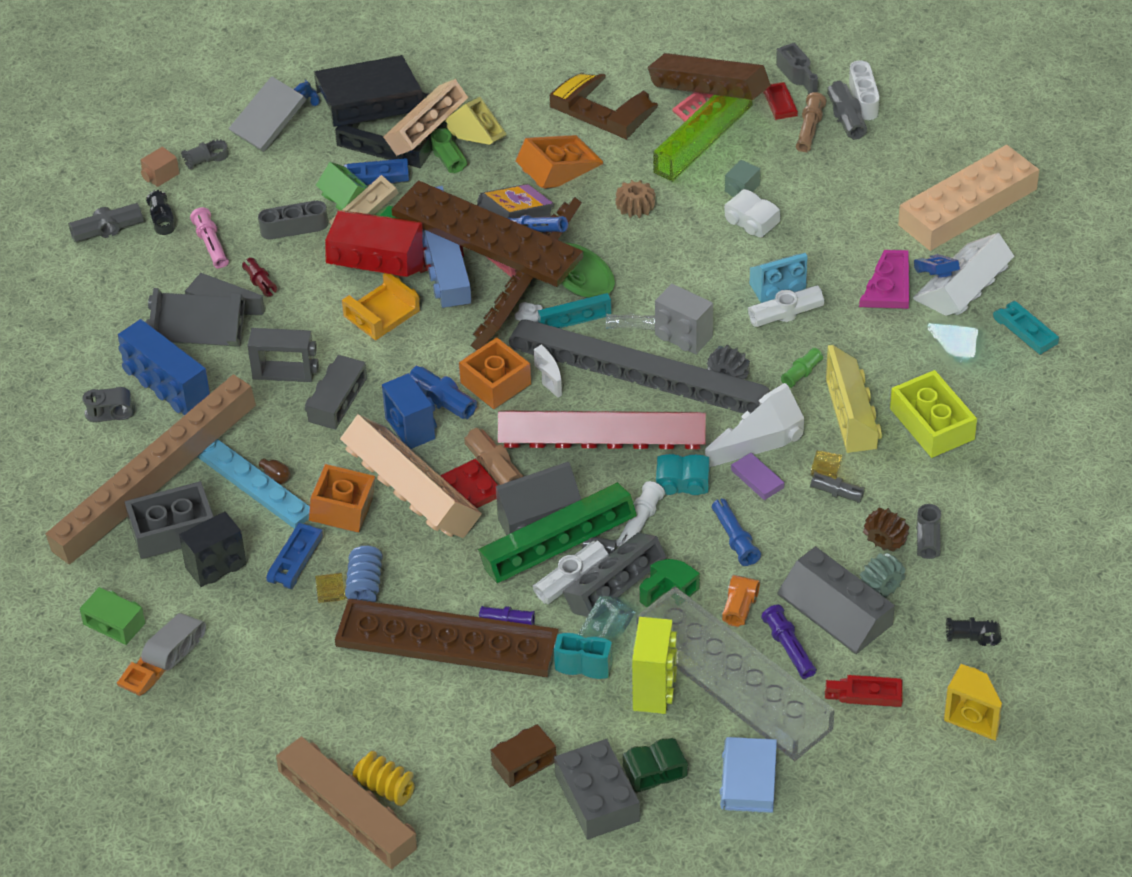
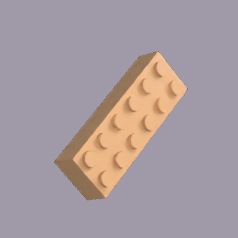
[898,145,1039,251]
[340,414,482,538]

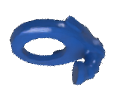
[293,80,320,106]

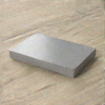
[229,76,306,152]

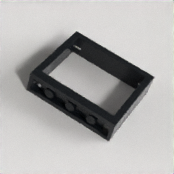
[335,92,455,169]

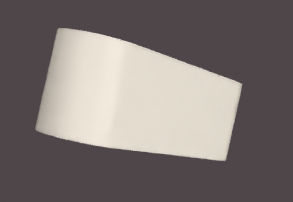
[849,60,879,120]

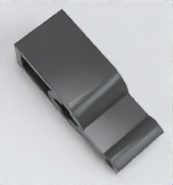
[776,42,818,94]

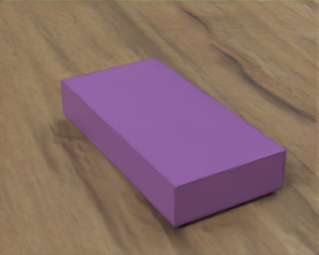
[731,453,784,500]

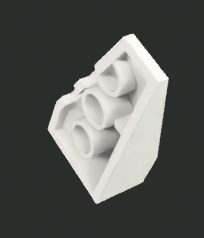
[705,383,804,467]

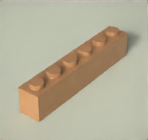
[276,736,417,870]

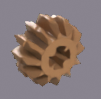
[615,179,655,219]

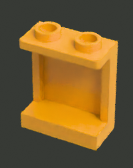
[342,273,420,341]

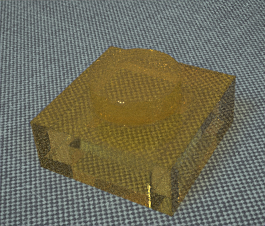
[811,450,842,479]
[315,573,345,603]

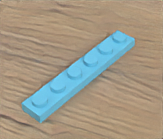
[197,439,310,529]

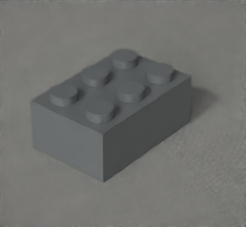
[125,481,213,559]
[554,739,640,840]

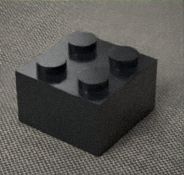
[179,511,247,587]

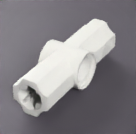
[748,286,824,327]
[533,541,609,604]

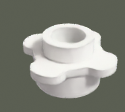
[515,302,543,322]

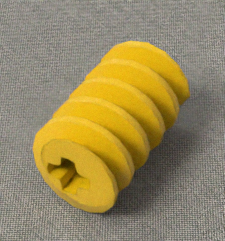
[352,751,414,806]

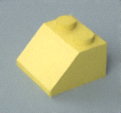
[445,97,507,145]

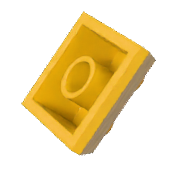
[944,664,1002,741]

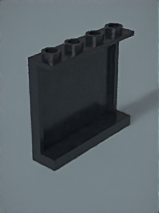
[314,55,423,127]

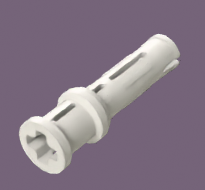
[616,481,665,547]

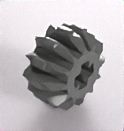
[707,344,750,379]

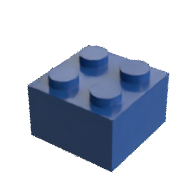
[382,373,437,449]

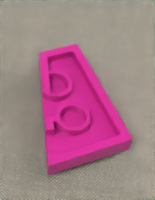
[859,250,909,309]

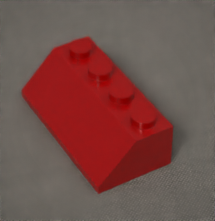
[325,210,423,277]

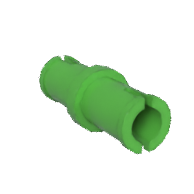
[781,348,823,388]

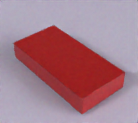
[763,82,798,120]

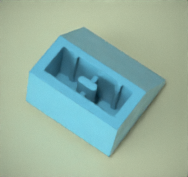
[749,253,807,303]

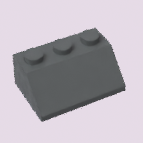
[496,462,581,535]

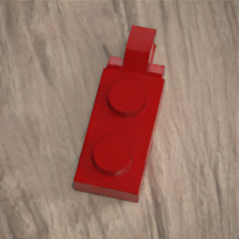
[825,675,903,707]

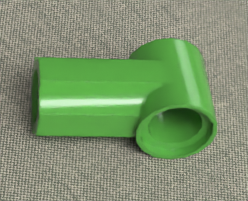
[431,128,467,174]

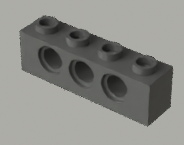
[562,533,667,618]

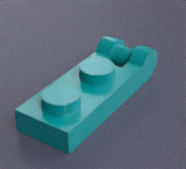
[993,301,1059,355]

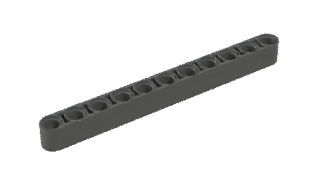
[508,319,770,414]

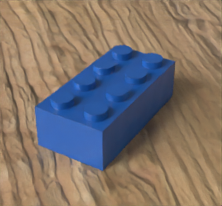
[117,319,210,415]

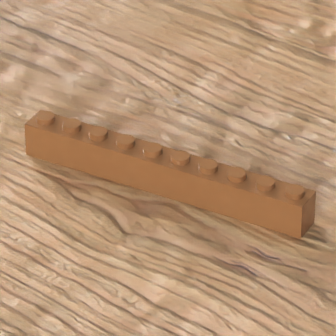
[45,374,256,565]

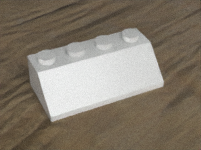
[913,233,1014,316]

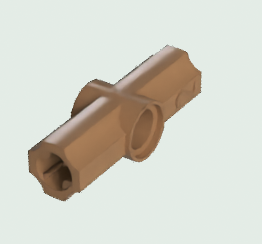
[464,428,523,485]

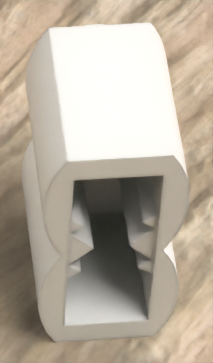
[724,189,780,238]

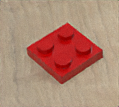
[440,458,498,508]

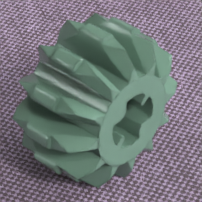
[860,553,906,598]

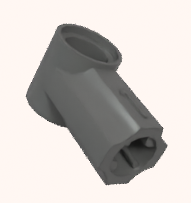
[916,504,941,559]

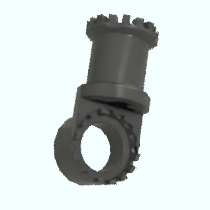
[181,139,229,170]

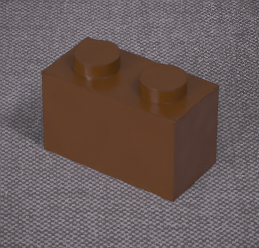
[490,724,557,788]

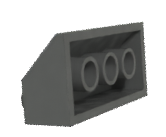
[777,546,895,654]

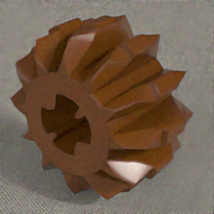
[863,508,910,552]

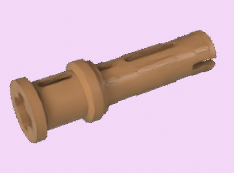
[796,92,827,152]

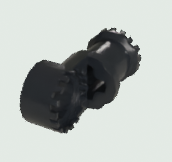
[146,189,176,235]
[946,617,1002,646]

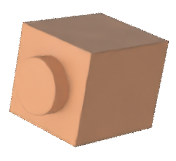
[140,146,179,187]

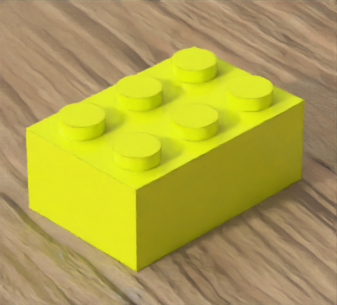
[890,370,977,458]
[632,617,677,714]

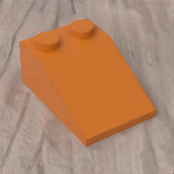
[515,135,603,189]

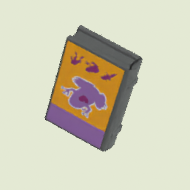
[477,184,555,218]

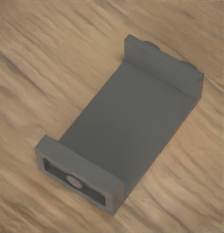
[146,288,245,347]

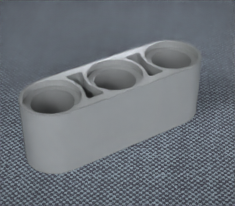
[141,613,206,671]

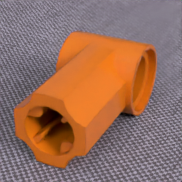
[722,575,760,627]

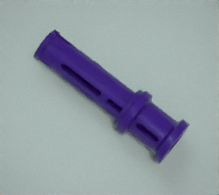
[761,604,817,679]

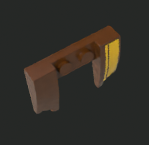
[549,72,658,140]

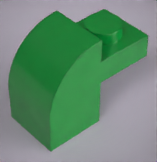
[639,559,700,608]

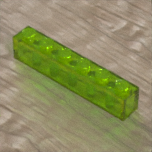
[653,95,753,182]

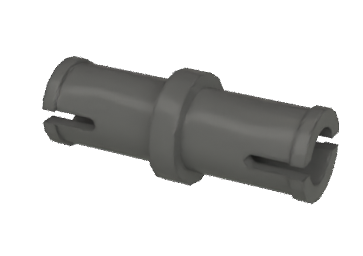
[810,472,865,503]

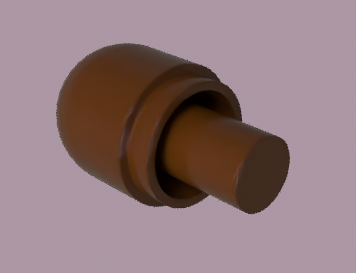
[259,458,291,484]

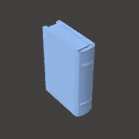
[720,737,777,813]

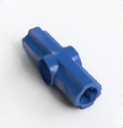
[410,366,477,419]

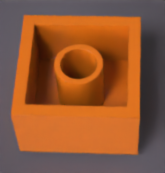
[459,337,531,409]
[309,464,375,533]

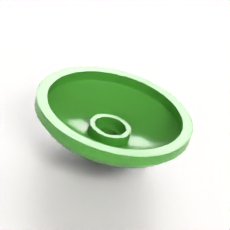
[561,243,615,298]

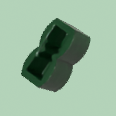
[623,738,688,792]

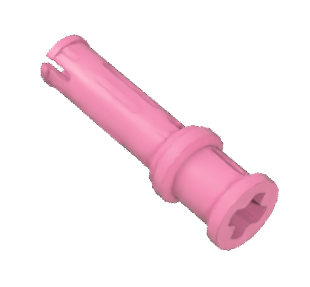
[190,207,229,269]

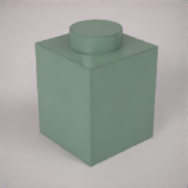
[725,160,761,197]

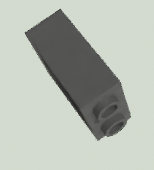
[247,328,319,382]

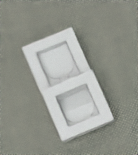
[534,345,562,397]

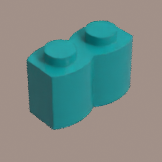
[656,454,710,495]
[554,633,612,679]

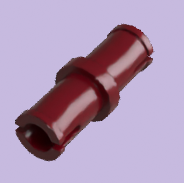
[242,257,277,297]

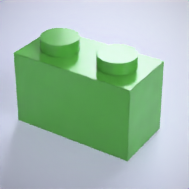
[316,162,368,210]
[79,587,145,645]

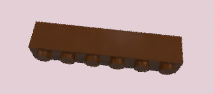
[647,53,771,100]

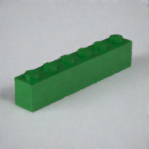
[478,482,637,584]

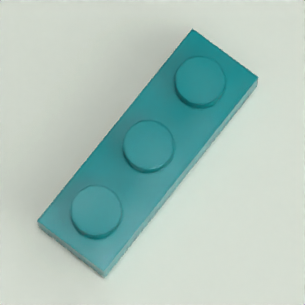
[537,293,611,329]

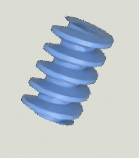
[345,546,383,602]

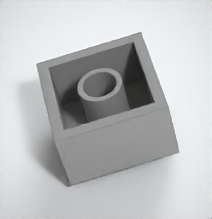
[655,283,713,354]

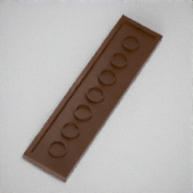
[392,180,583,287]
[470,197,582,350]
[335,598,559,678]

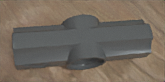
[827,80,867,140]
[68,203,143,242]

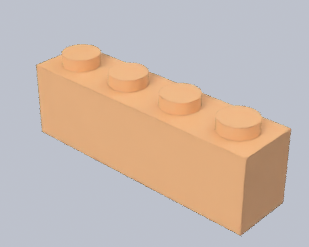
[383,79,468,156]

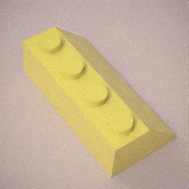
[826,345,882,453]

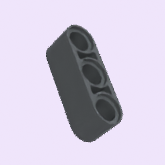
[258,200,328,240]

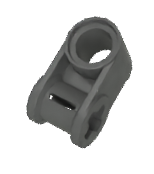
[82,387,132,422]

